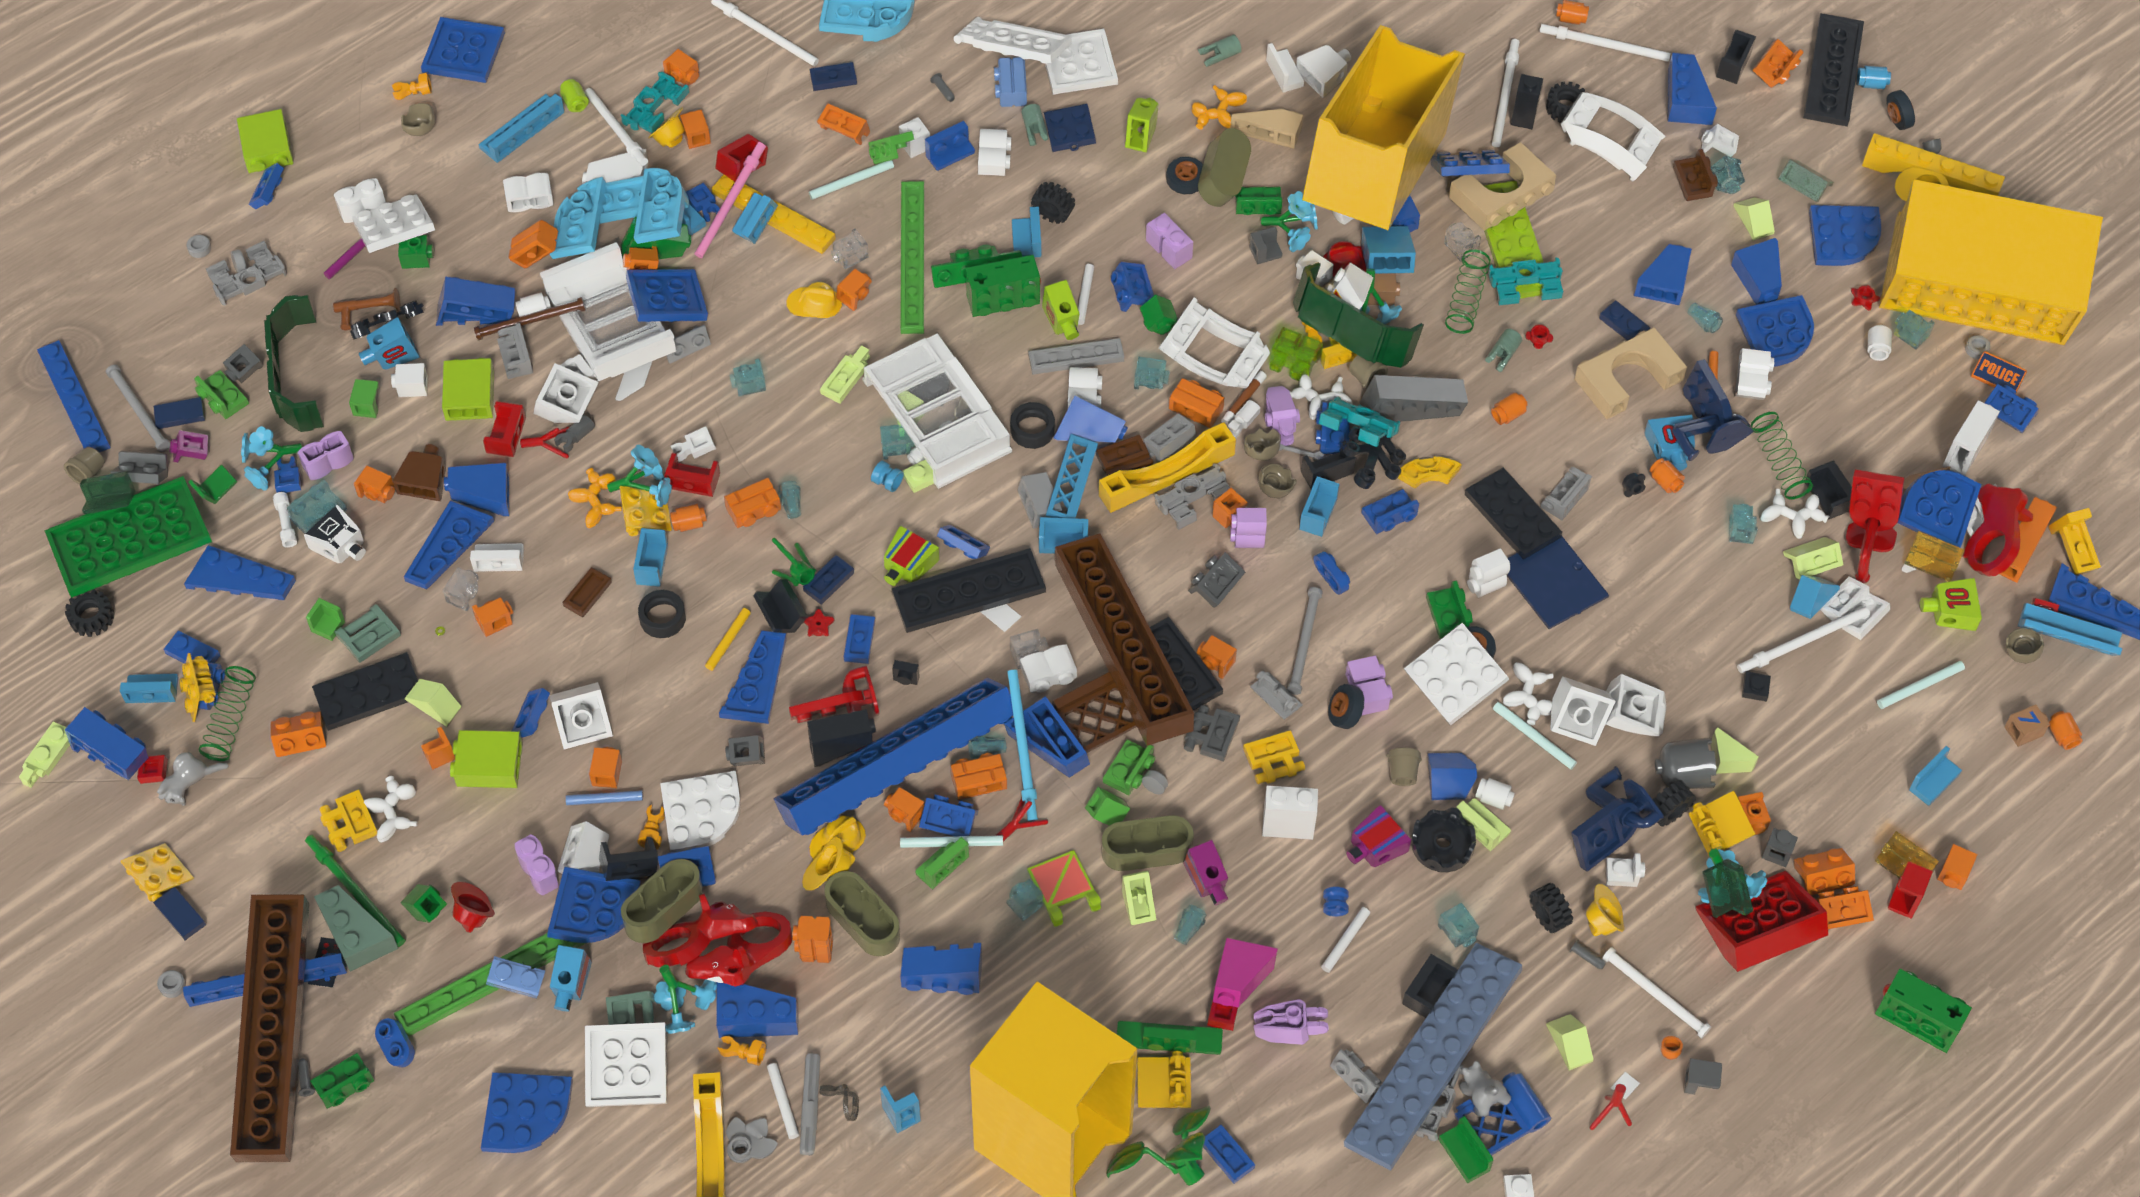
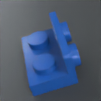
[925,121,975,171]
[1111,262,1154,312]
[1985,384,2039,434]
[1316,402,1350,454]
[1361,489,1419,534]
[919,794,978,836]

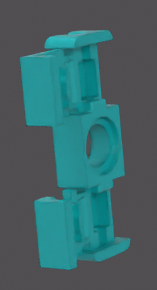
[621,72,689,133]
[1488,257,1564,306]
[1319,397,1401,447]

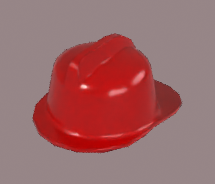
[1323,241,1367,277]
[451,882,495,933]

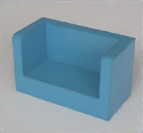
[1299,476,1340,537]
[1039,517,1088,554]
[633,528,668,587]

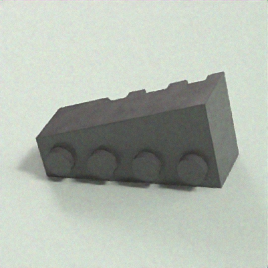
[1360,375,1468,422]

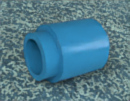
[1856,66,1891,89]

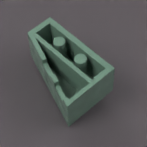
[314,885,398,972]

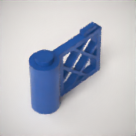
[1455,1072,1552,1156]

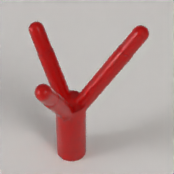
[520,426,570,459]
[996,797,1048,841]
[1590,1084,1632,1130]

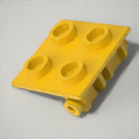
[619,486,672,536]
[179,653,216,722]
[1688,791,1756,857]
[121,843,194,901]
[1137,1051,1191,1108]

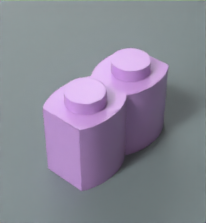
[298,431,354,480]
[1230,508,1267,548]
[515,834,559,896]

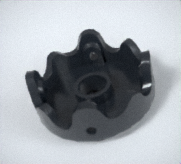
[1411,808,1476,873]

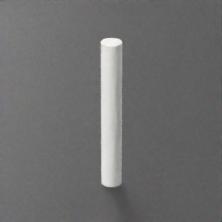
[1078,264,1094,325]
[1321,907,1370,973]
[767,1063,799,1139]

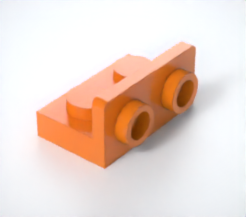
[1815,886,1874,929]

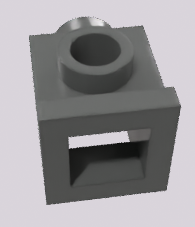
[223,344,263,384]
[725,735,765,766]
[1762,828,1798,868]

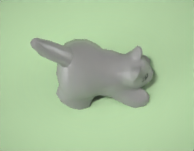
[157,752,229,806]
[1459,1061,1511,1117]

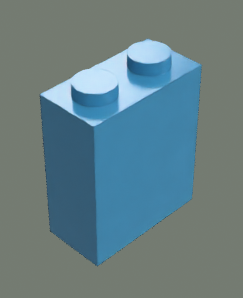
[1361,226,1416,274]

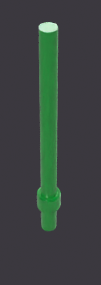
[305,835,406,947]

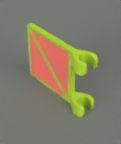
[1027,850,1101,927]

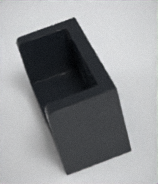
[1716,30,1756,84]
[1301,441,1356,490]
[1805,460,1852,520]
[599,837,658,881]
[1402,954,1458,1018]

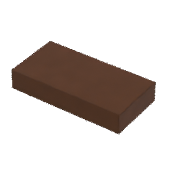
[562,567,612,618]

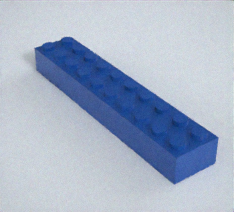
[774,678,1013,836]

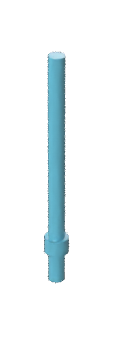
[1007,670,1038,821]

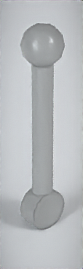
[1279,443,1324,461]

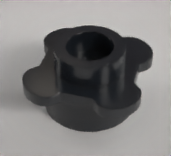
[1622,473,1646,497]

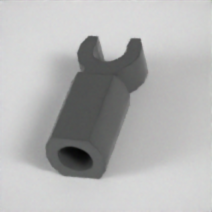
[554,415,595,453]

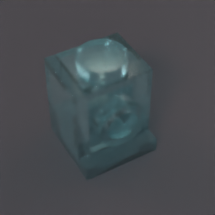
[1711,156,1745,194]
[1894,310,1935,349]
[1134,357,1170,389]
[729,359,766,396]
[880,424,916,460]
[1729,504,1758,544]
[1006,879,1043,921]
[1438,903,1479,947]

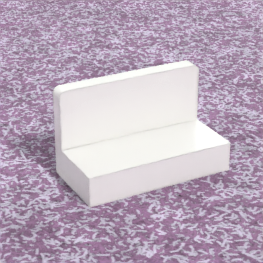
[1266,43,1304,93]
[470,543,524,572]
[557,821,609,874]

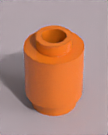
[1556,0,1589,25]
[1491,392,1528,425]
[1649,458,1685,493]
[670,504,707,532]
[2049,711,2083,750]

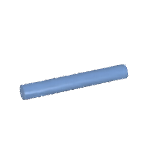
[566,790,643,805]

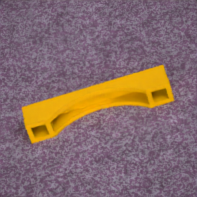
[1862,133,2005,196]
[1099,422,1236,513]
[693,1072,726,1197]

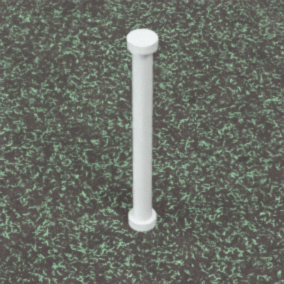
[1602,947,1711,1039]

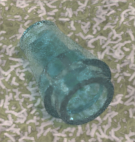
[1688,303,1723,333]
[777,481,801,519]
[968,736,1007,759]
[1174,905,1207,945]

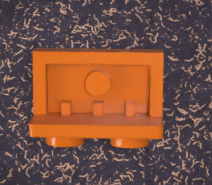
[1753,39,1803,88]
[271,711,326,757]
[1794,848,1855,895]

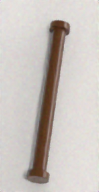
[474,297,586,341]

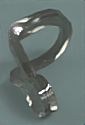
[819,1084,859,1121]

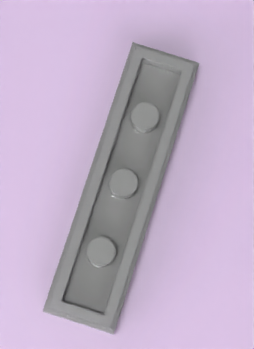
[1028,338,1124,375]

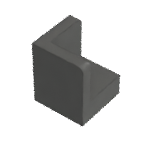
[1249,227,1282,264]
[1684,1058,1722,1095]

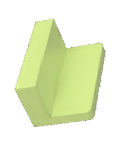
[1783,537,1843,579]
[1456,798,1511,851]

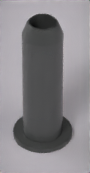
[930,73,955,102]
[1569,940,1606,969]
[298,1058,315,1097]

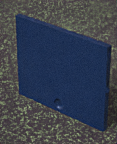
[1506,536,1609,629]

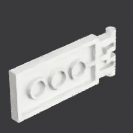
[954,17,1072,63]

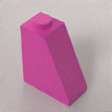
[1213,938,1278,1008]

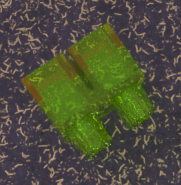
[1269,327,1323,381]

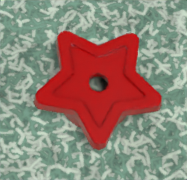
[1851,285,1880,311]
[804,609,835,637]

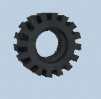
[1546,82,1585,123]
[1031,182,1075,224]
[65,589,114,637]
[1652,781,1696,827]
[1529,883,1573,933]

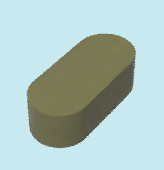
[1198,128,1251,207]
[1101,815,1194,871]
[621,859,703,943]
[825,871,900,956]

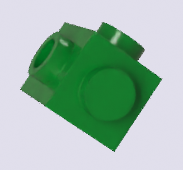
[398,235,434,269]
[1140,295,1178,335]
[400,884,447,923]

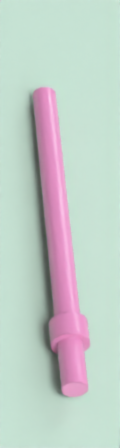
[694,142,766,258]

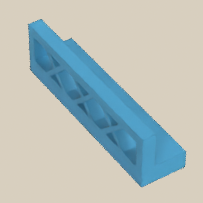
[479,94,564,163]
[1046,434,1098,518]
[2017,603,2122,656]

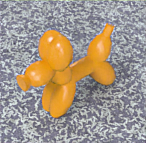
[1192,85,1247,130]
[568,468,622,528]

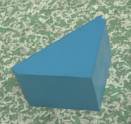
[1790,575,1840,619]

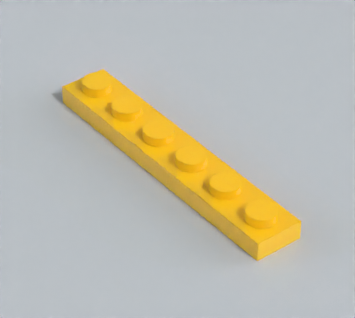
[711,175,836,254]

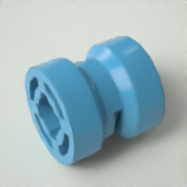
[871,460,904,492]

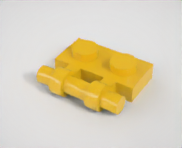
[1243,730,1305,784]
[319,789,377,852]

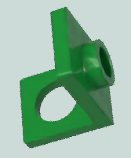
[189,465,238,504]

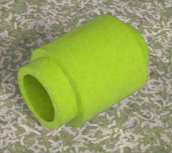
[560,79,589,112]

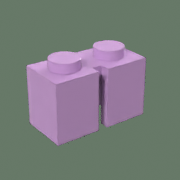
[1146,213,1193,269]
[1346,656,1393,715]

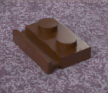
[1096,434,1153,476]

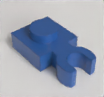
[686,183,720,222]
[274,456,301,493]

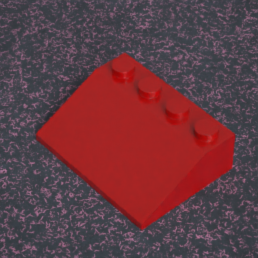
[1696,870,1829,972]

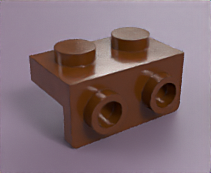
[1673,149,1718,201]

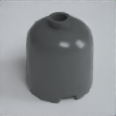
[1655,737,1716,789]

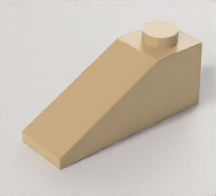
[1231,109,1303,149]

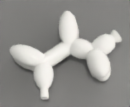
[1290,374,1353,420]
[1760,489,1829,539]
[1503,662,1553,725]
[364,776,417,843]

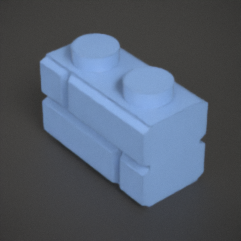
[994,57,1027,107]
[486,956,545,999]

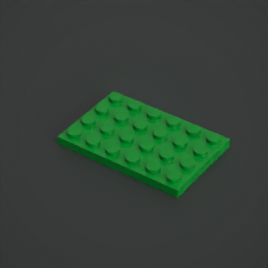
[44,476,212,598]

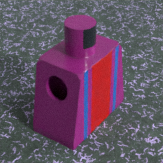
[1346,805,1411,867]
[1183,840,1228,906]

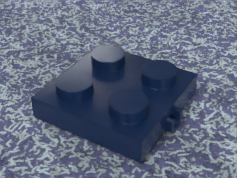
[1044,104,1096,152]

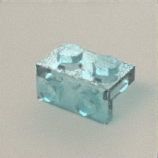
[287,480,347,534]

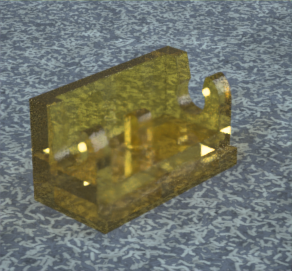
[1904,531,1964,582]
[1875,831,1939,878]

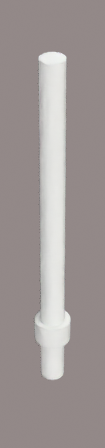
[711,0,819,67]
[1540,24,1671,62]
[1492,39,1520,148]
[585,88,648,166]
[1737,606,1870,674]

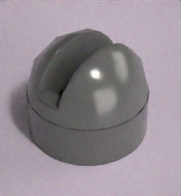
[1922,138,1942,154]

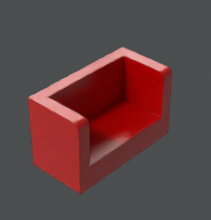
[715,134,768,182]
[483,401,526,457]
[664,453,720,497]
[1888,861,1933,919]

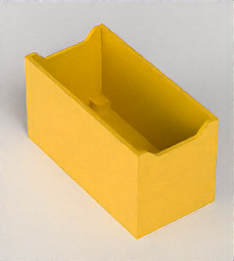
[1302,25,1465,230]
[1879,179,2103,345]
[970,981,1137,1197]

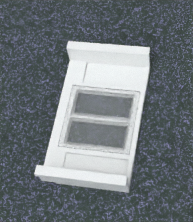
[540,242,676,381]
[862,333,1012,489]

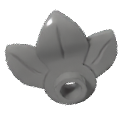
[726,1117,778,1163]

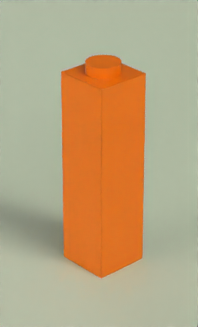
[1999,497,2057,583]

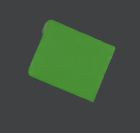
[349,379,379,418]
[306,598,345,641]
[1085,787,1130,826]

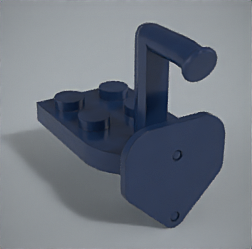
[1672,359,1753,461]
[1571,766,1664,872]

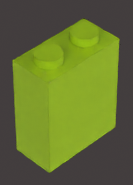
[237,109,294,173]
[442,358,494,421]
[450,730,523,788]

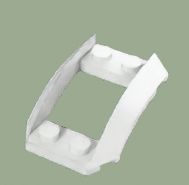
[1561,92,1666,182]
[1158,297,1270,388]

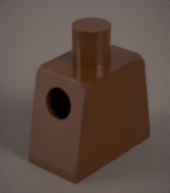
[393,444,446,502]

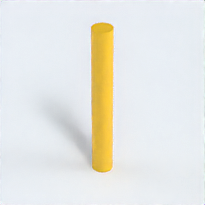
[705,608,751,671]

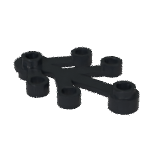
[350,300,424,340]
[1343,426,1406,489]

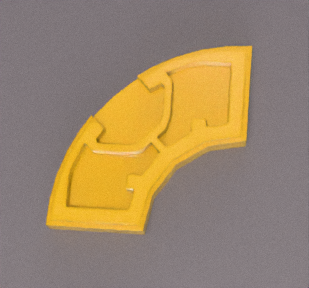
[1398,456,1462,489]

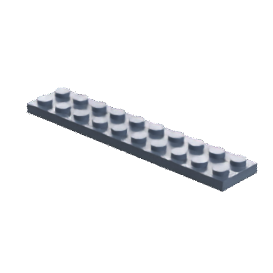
[1344,943,1522,1171]

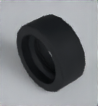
[1010,402,1055,449]
[638,589,686,639]

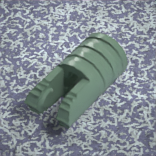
[1198,34,1242,67]
[1021,104,1049,146]
[1485,329,1523,372]

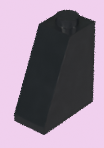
[1511,74,1544,130]
[807,709,876,767]

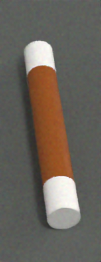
[1221,371,1267,426]

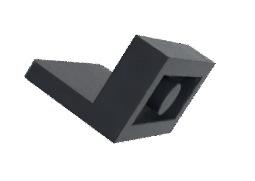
[753,579,808,633]

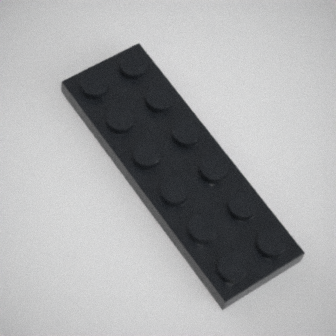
[1803,13,1864,127]
[891,548,1046,633]

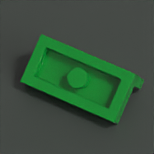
[1438,1116,1493,1184]

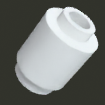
[515,292,551,317]
[1867,325,1892,361]
[1475,778,1515,810]

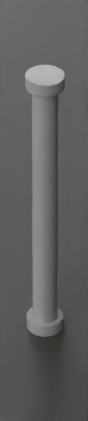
[106,365,170,452]
[1287,587,1323,695]

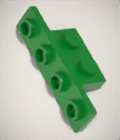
[931,245,1022,288]
[1117,1021,1223,1055]

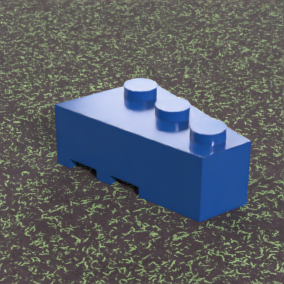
[1668,53,1717,125]
[900,943,982,995]

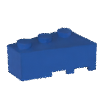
[436,277,515,326]
[1004,696,1090,778]
[65,707,149,780]
[716,982,798,1038]

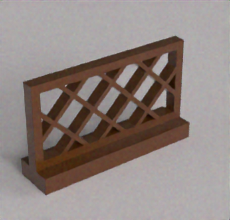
[1052,672,1137,753]

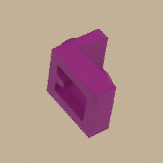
[169,430,208,463]

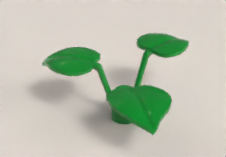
[1106,1106,1211,1186]

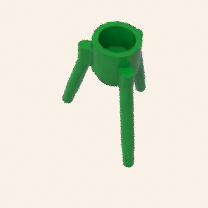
[772,538,816,586]

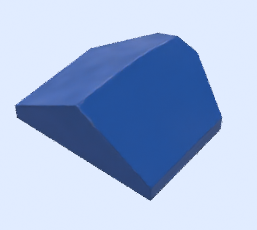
[1427,753,1477,800]

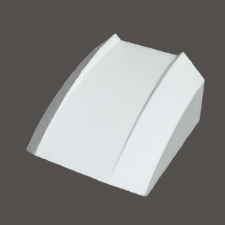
[1606,674,1666,736]

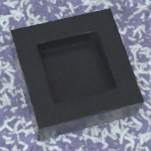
[892,660,920,685]
[1742,671,1771,702]

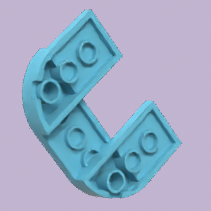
[819,0,915,42]
[550,168,689,259]

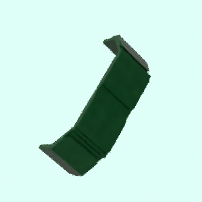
[1293,262,1424,368]
[264,295,324,432]

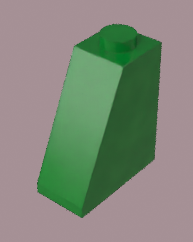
[620,217,691,259]

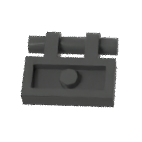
[1184,705,1240,762]

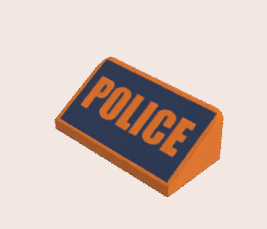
[1971,351,2027,393]

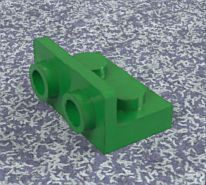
[1235,187,1283,215]
[1426,580,1473,639]
[310,1053,374,1109]

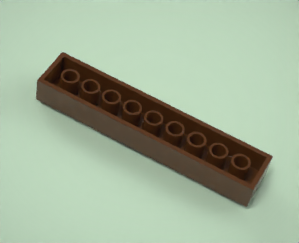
[1055,533,1194,746]
[230,894,309,1162]

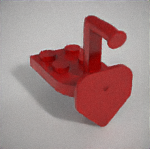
[1846,469,1905,583]
[789,665,879,750]

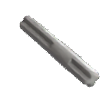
[800,1053,820,1156]

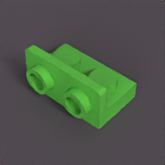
[868,131,914,164]
[194,370,249,419]
[1103,740,1156,796]
[915,837,969,890]

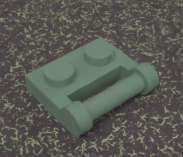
[334,604,401,663]
[606,991,655,1025]

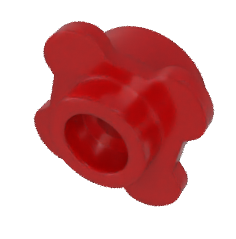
[1525,325,1553,349]

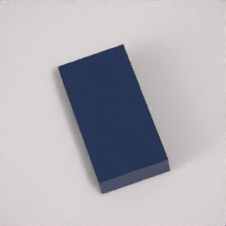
[153,397,205,429]
[153,887,206,941]

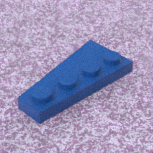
[404,501,494,590]
[184,545,296,600]
[2048,563,2140,640]
[719,631,787,724]

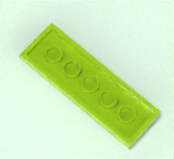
[1484,181,1544,299]

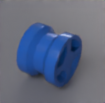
[1323,887,1349,917]

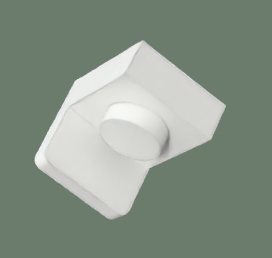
[1701,124,1739,157]
[560,354,596,381]
[1606,853,1645,887]

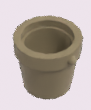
[1349,355,1388,389]
[64,447,105,486]
[1386,748,1422,786]

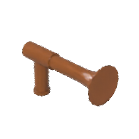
[333,288,401,331]

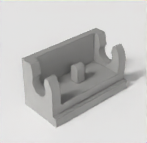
[497,323,533,379]
[1143,413,1196,463]
[1540,467,1592,521]
[1017,472,1062,529]

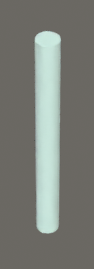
[808,160,894,200]
[1877,661,1965,709]
[1493,702,1577,770]
[900,835,1003,848]

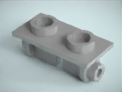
[666,325,711,364]
[1250,671,1302,720]
[1330,1049,1382,1104]

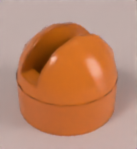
[1661,1036,1683,1060]

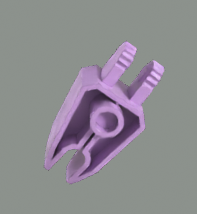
[1265,386,1300,446]
[1254,999,1329,1045]

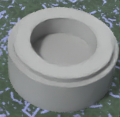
[186,235,211,258]
[230,249,247,273]
[1965,335,1991,359]
[1142,770,1168,795]
[157,970,186,998]

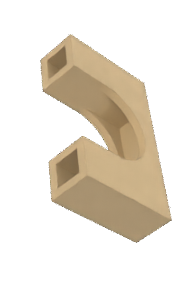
[1449,142,1556,231]
[1574,328,1687,419]

